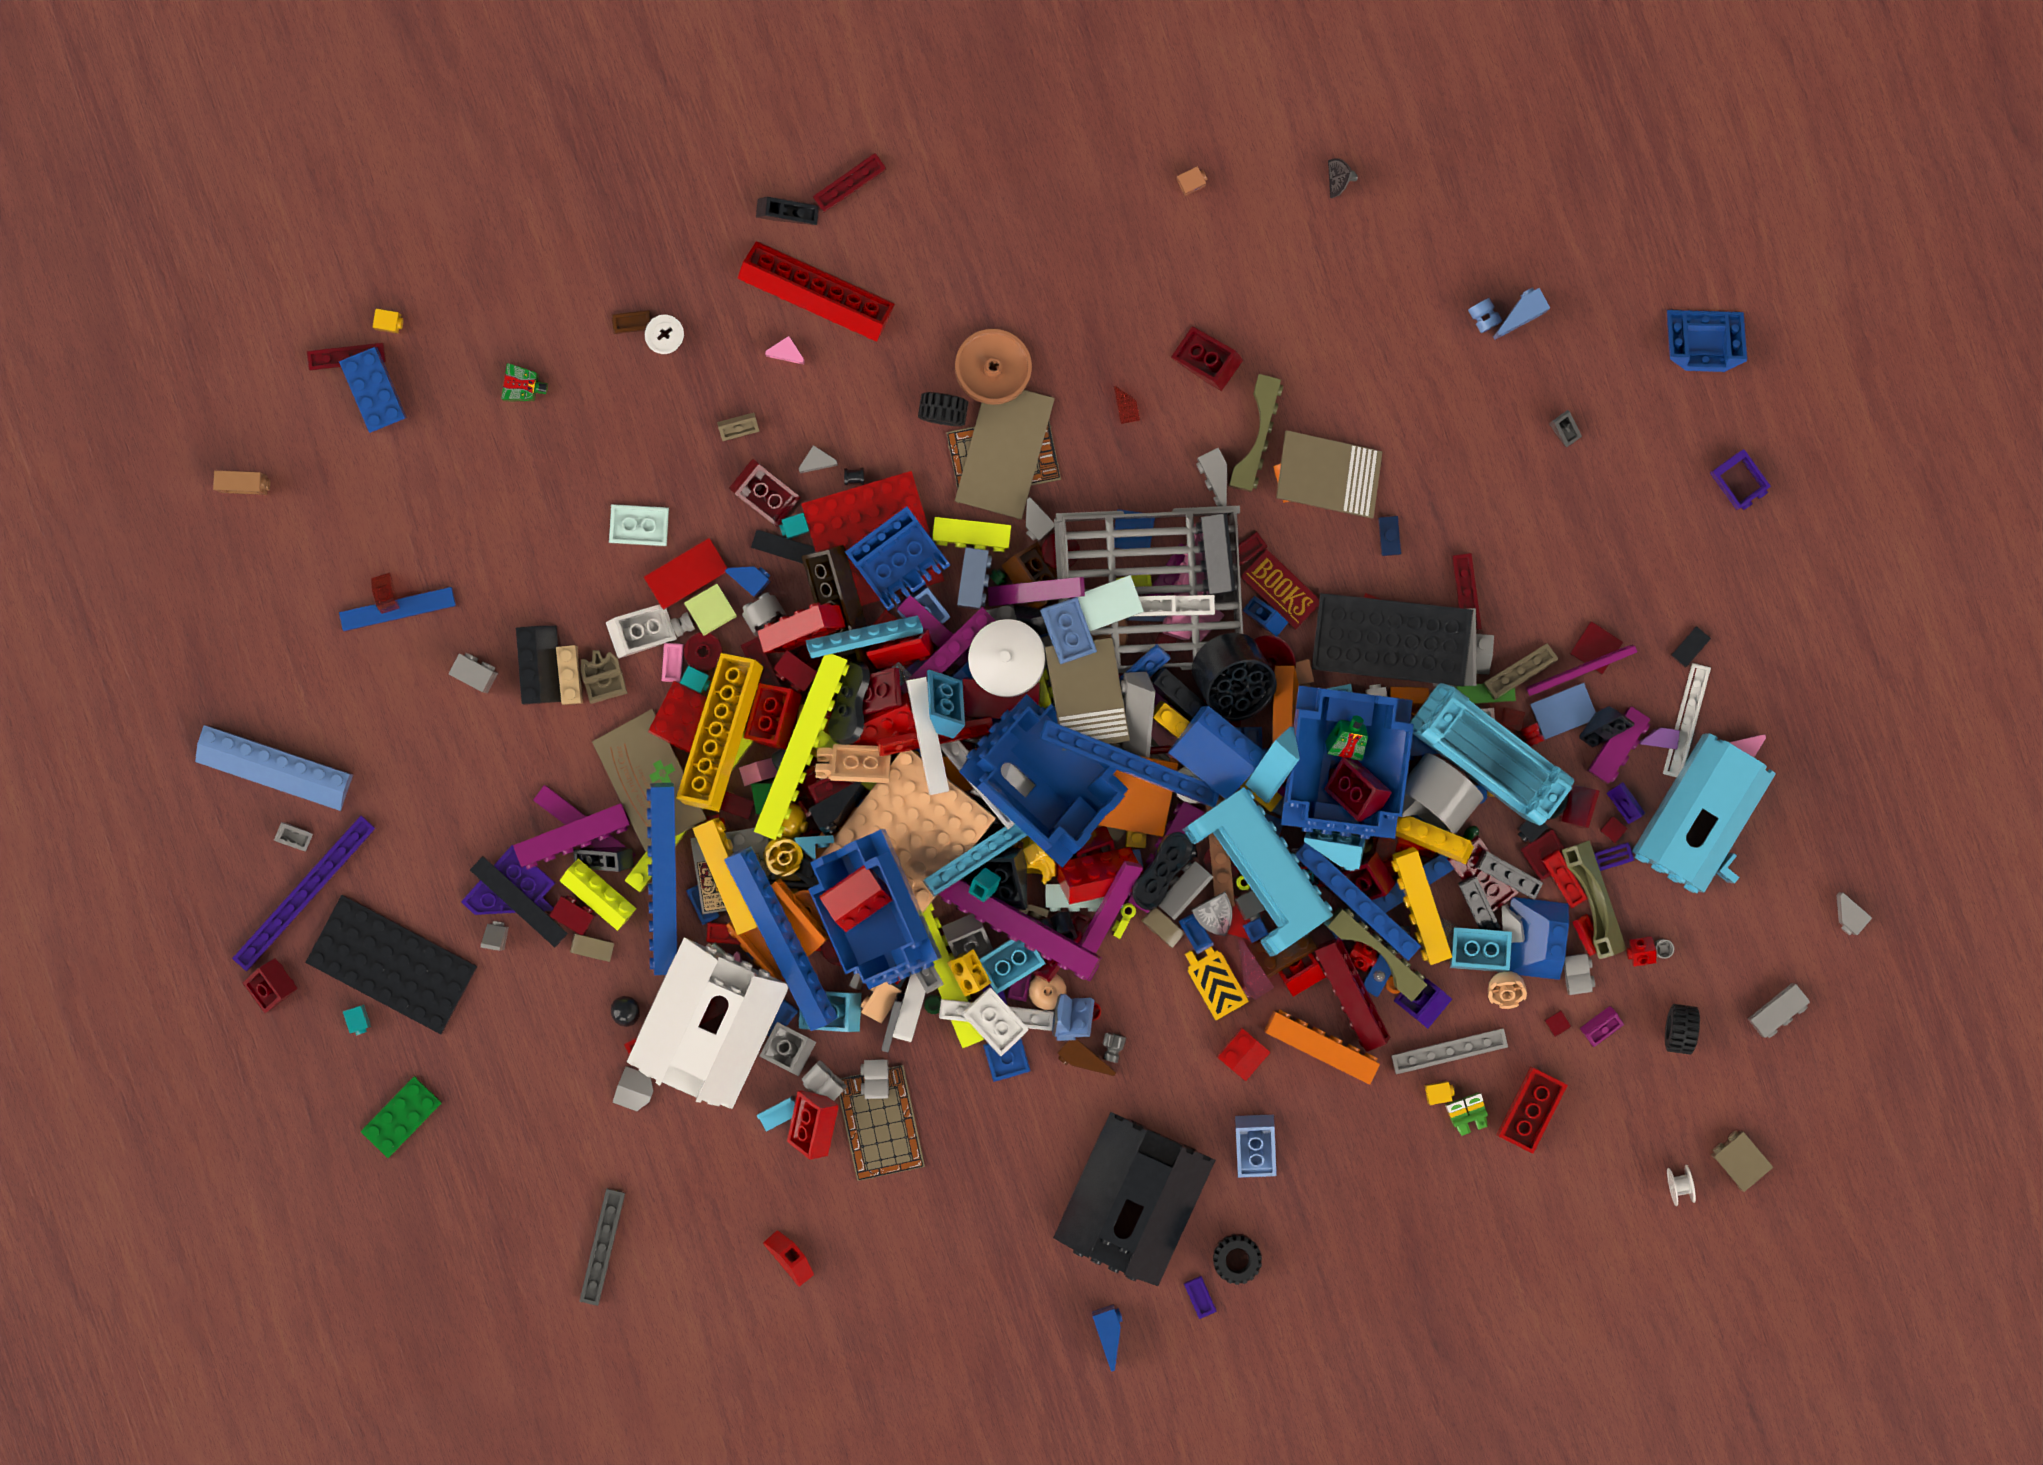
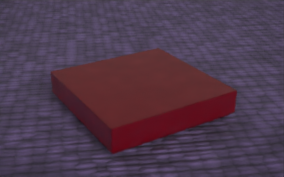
[1570,621,1623,674]
[1520,828,1565,881]

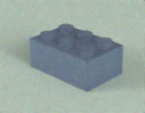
[957,548,992,610]

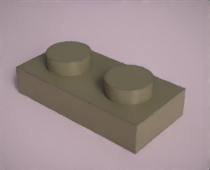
[717,413,760,441]

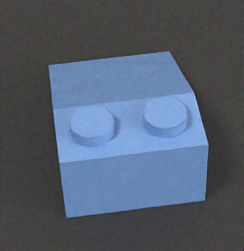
[1493,287,1550,340]
[1235,1115,1277,1178]

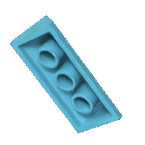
[1245,727,1300,803]

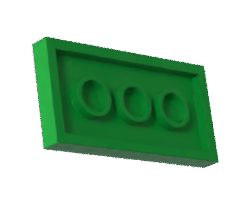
[361,1076,442,1158]

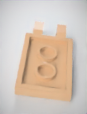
[815,744,891,783]

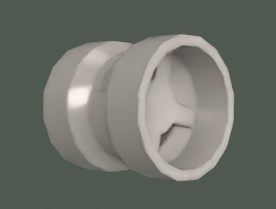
[670,612,695,637]
[1654,939,1674,959]

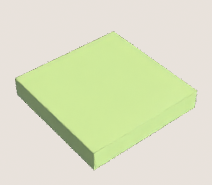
[684,584,737,636]

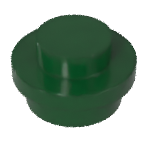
[990,569,1008,586]
[924,995,941,1014]

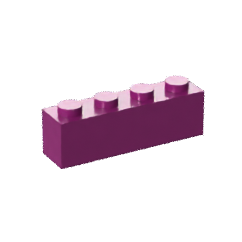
[1587,706,1650,783]

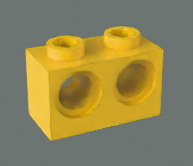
[947,949,991,996]

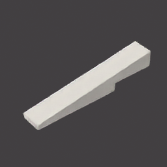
[1131,595,1215,617]

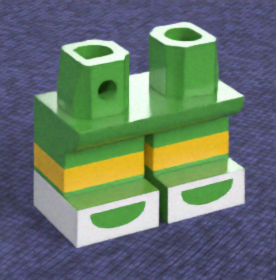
[1445,1092,1488,1136]

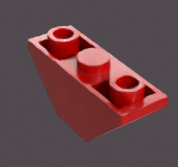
[763,1230,814,1287]

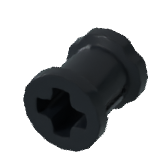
[844,468,864,485]

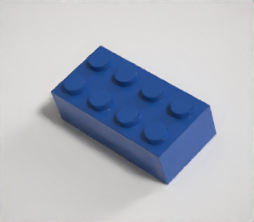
[339,347,407,433]

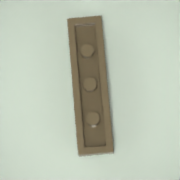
[1483,643,1558,700]

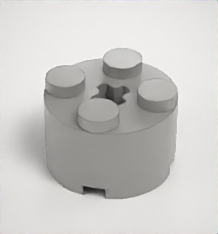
[742,592,787,636]

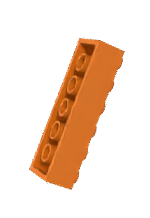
[1264,1009,1380,1085]

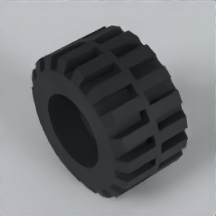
[918,392,969,426]
[1665,1004,1700,1055]
[1213,1234,1262,1285]

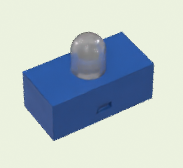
[1363,954,1391,997]

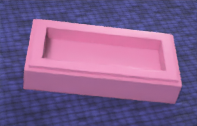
[662,643,684,683]

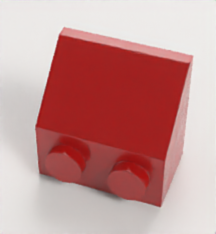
[1278,953,1325,997]
[1217,1027,1271,1081]

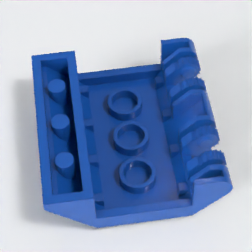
[845,506,950,611]

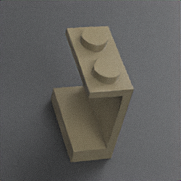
[1711,1131,1773,1192]

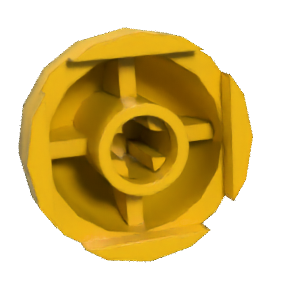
[781,802,808,840]
[763,837,803,876]

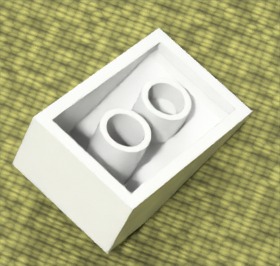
[606,604,677,659]

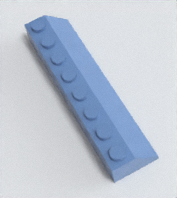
[195,725,353,811]

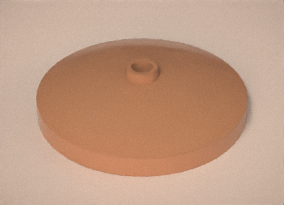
[955,329,1032,405]

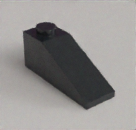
[756,197,819,225]
[573,847,634,872]

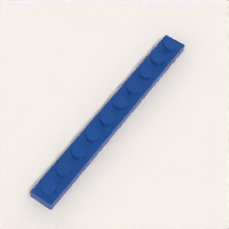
[1039,720,1219,807]

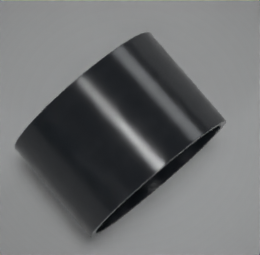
[1192,633,1277,721]

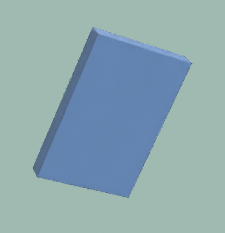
[1040,597,1097,665]
[1530,683,1596,739]

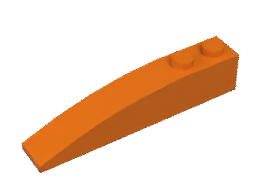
[1273,666,1300,782]

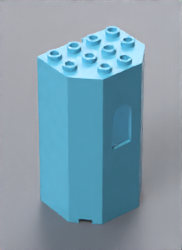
[1632,733,1776,893]

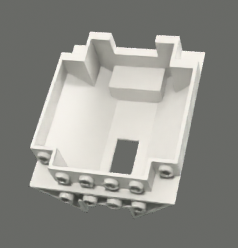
[627,937,789,1109]

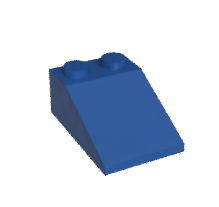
[1092,1304,1123,1372]

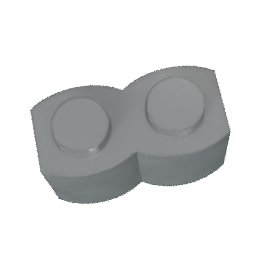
[1563,953,1595,995]
[861,1059,889,1099]
[802,1060,847,1101]

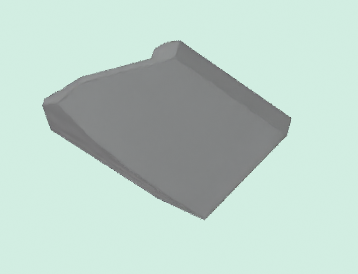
[613,1066,653,1111]

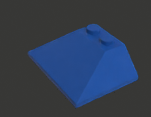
[1667,310,1747,372]
[1509,897,1569,980]

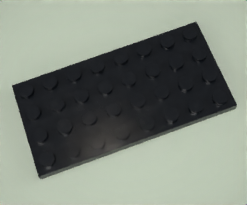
[1312,593,1474,687]
[305,895,478,1034]

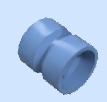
[1468,298,1502,333]

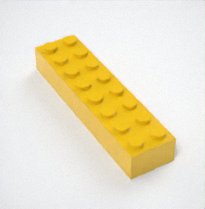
[676,653,763,812]

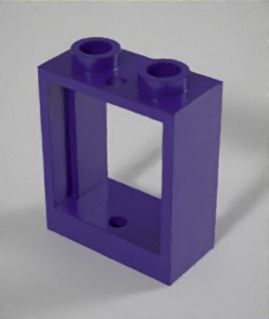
[1710,449,1771,510]

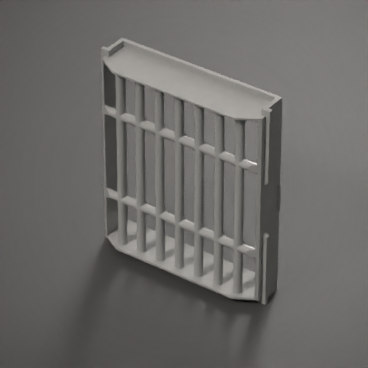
[1054,506,1248,673]

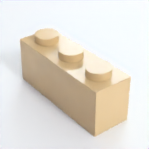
[556,645,583,705]

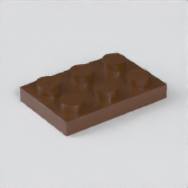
[1248,934,1317,978]

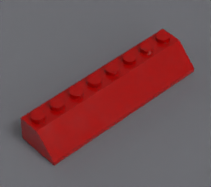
[737,241,895,342]

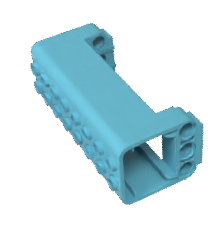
[1410,683,1574,825]
[1182,787,1333,957]

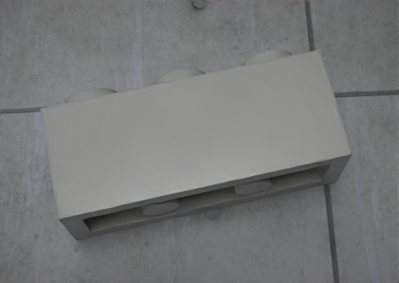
[1748,983,1810,1038]

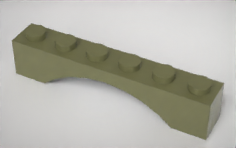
[1229,374,1283,492]
[1562,840,1627,959]
[1324,907,1427,1002]

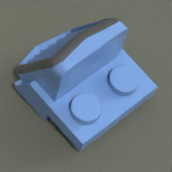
[1052,994,1094,1041]

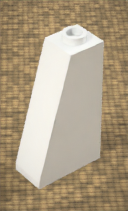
[893,974,926,1042]

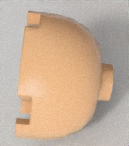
[1488,971,1527,1009]
[1029,974,1067,1010]

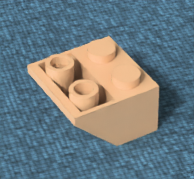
[860,982,902,1024]

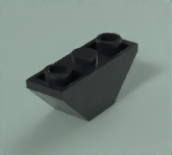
[1014,606,1048,635]
[1579,706,1635,748]

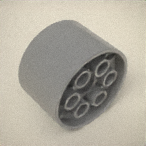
[1405,753,1483,834]

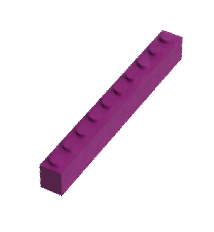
[938,878,1102,980]

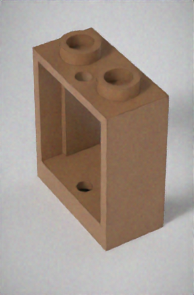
[213,471,270,495]

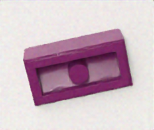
[1580,1006,1624,1047]

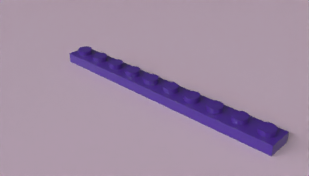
[232,815,376,971]

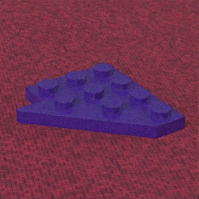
[461,845,556,915]

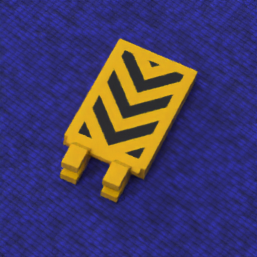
[1185,947,1249,1020]

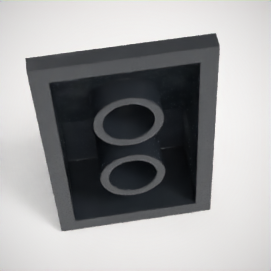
[809,782,866,836]

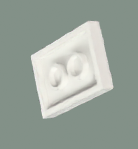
[962,987,1029,1056]

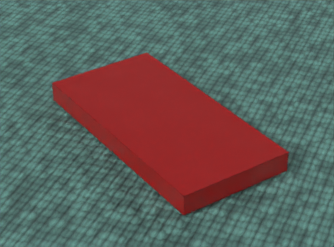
[643,538,727,610]

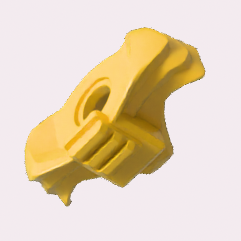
[1020,836,1057,885]

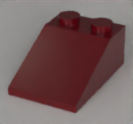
[1171,326,1243,391]
[729,459,801,527]
[1559,785,1600,828]

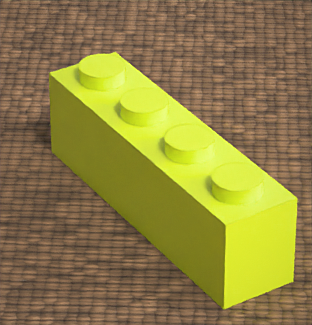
[932,517,1011,552]
[560,859,636,931]

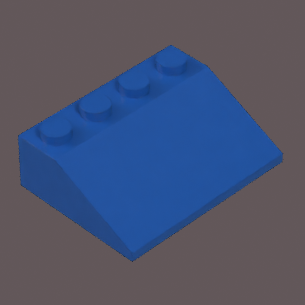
[1168,706,1266,799]

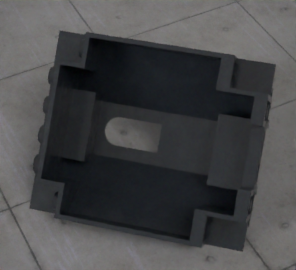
[1053,1112,1216,1286]

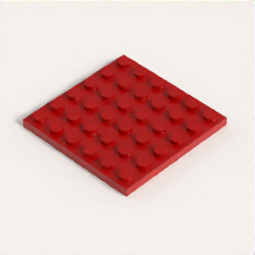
[801,471,944,606]

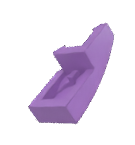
[1639,728,1680,749]

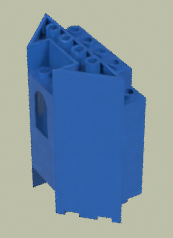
[1281,686,1414,839]
[959,694,1128,867]
[808,829,942,989]

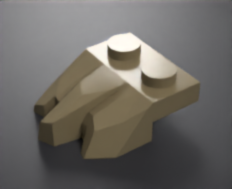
[581,650,628,704]

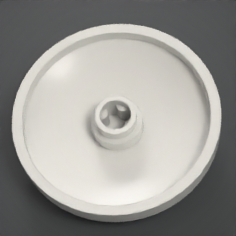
[968,619,1046,697]

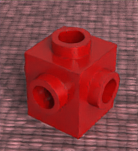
[1626,936,1656,967]
[1349,941,1378,972]

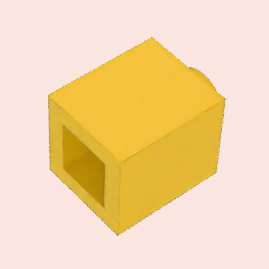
[372,309,403,334]
[1424,1081,1455,1105]

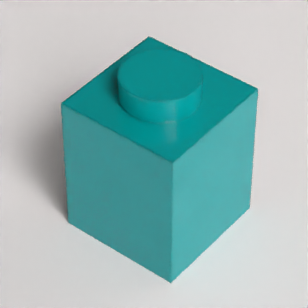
[779,513,810,539]
[680,666,711,693]
[968,868,1001,903]
[343,1005,371,1036]

